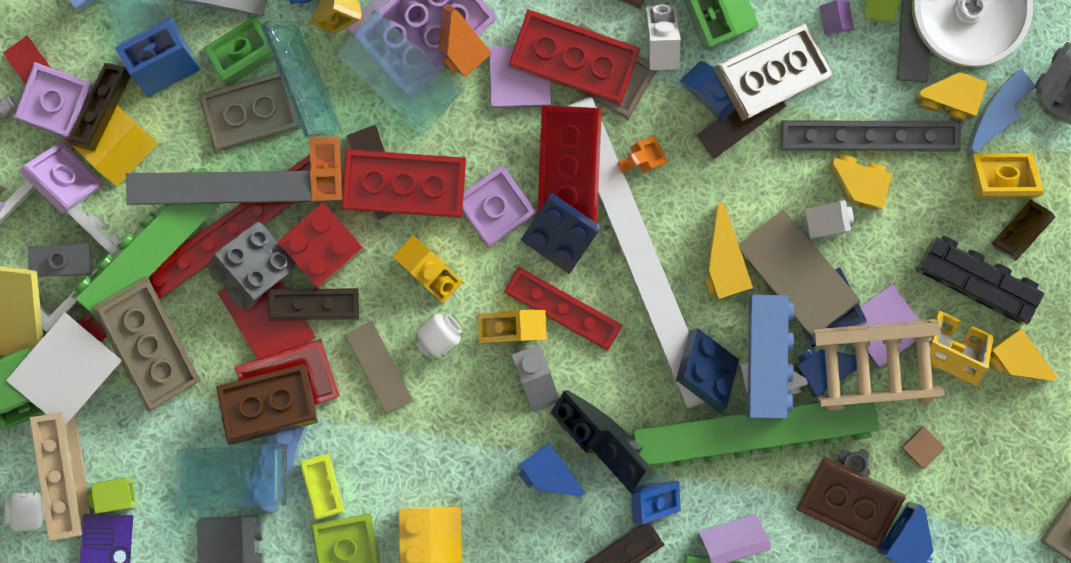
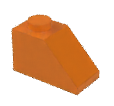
[439,4,492,77]

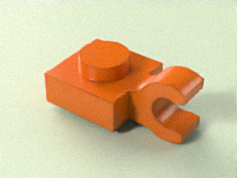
[617,136,668,174]

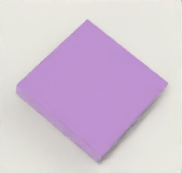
[489,46,551,108]
[13,62,93,138]
[19,142,104,214]
[463,164,537,248]
[860,284,918,368]
[698,514,772,563]

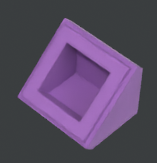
[819,0,854,35]

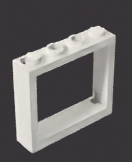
[0,180,120,332]

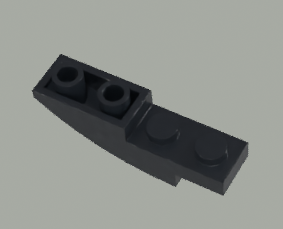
[551,390,654,494]

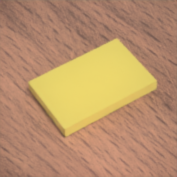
[0,267,43,356]

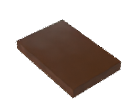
[216,364,318,445]
[796,456,906,549]

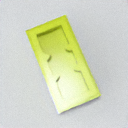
[300,453,345,520]

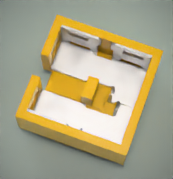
[929,310,994,386]

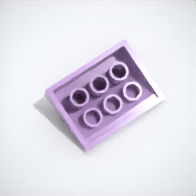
[346,0,497,98]

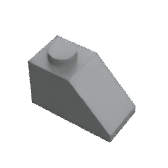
[511,344,559,412]

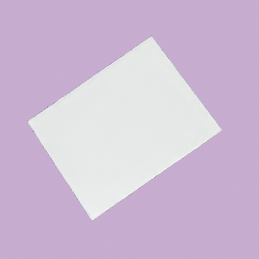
[6,313,122,425]

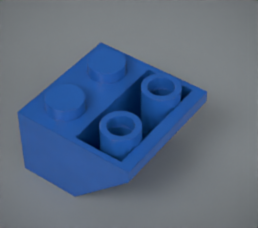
[115,16,201,97]

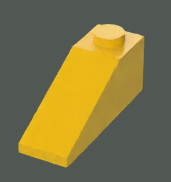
[704,202,753,301]

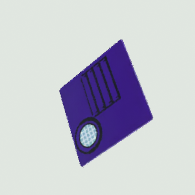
[80,514,133,563]

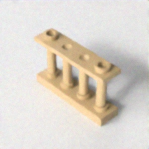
[813,319,945,411]
[30,412,92,541]

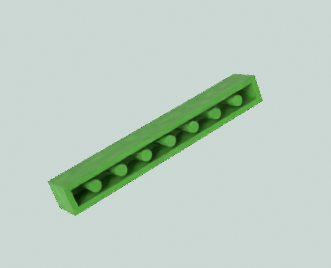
[632,402,879,470]

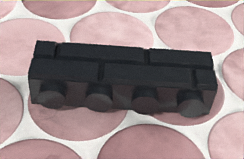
[916,235,1044,326]

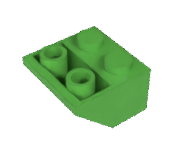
[684,0,759,49]
[0,347,46,431]

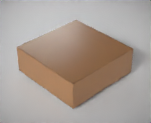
[901,426,945,469]

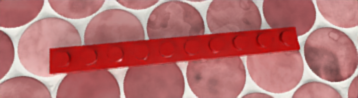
[76,154,311,342]

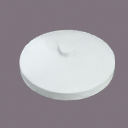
[912,0,1033,67]

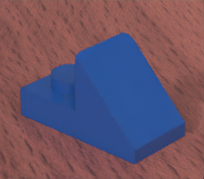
[631,481,681,525]

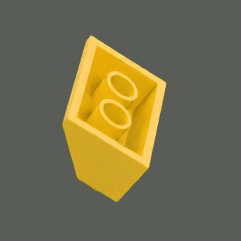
[399,506,462,563]

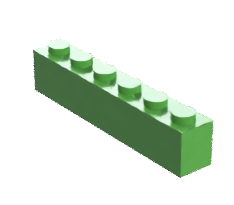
[71,168,220,323]

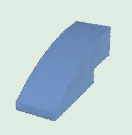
[966,68,1036,156]

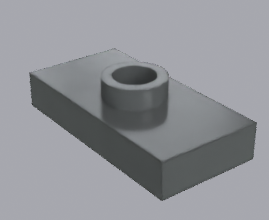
[28,244,92,277]

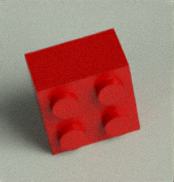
[277,202,365,289]

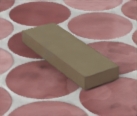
[345,321,413,415]

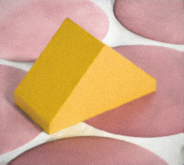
[310,0,362,34]

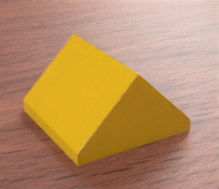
[73,105,159,187]
[973,153,1044,200]

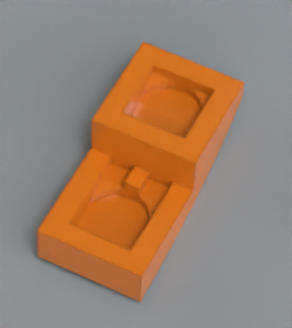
[309,136,342,201]

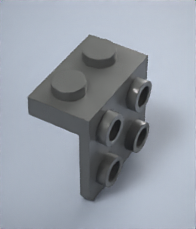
[1035,42,1071,125]
[207,222,296,312]
[197,515,264,563]

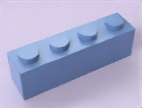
[747,295,794,419]

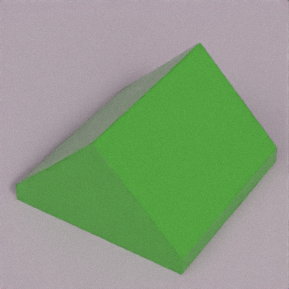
[204,16,279,86]

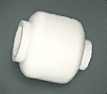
[417,314,462,358]
[4,492,45,532]

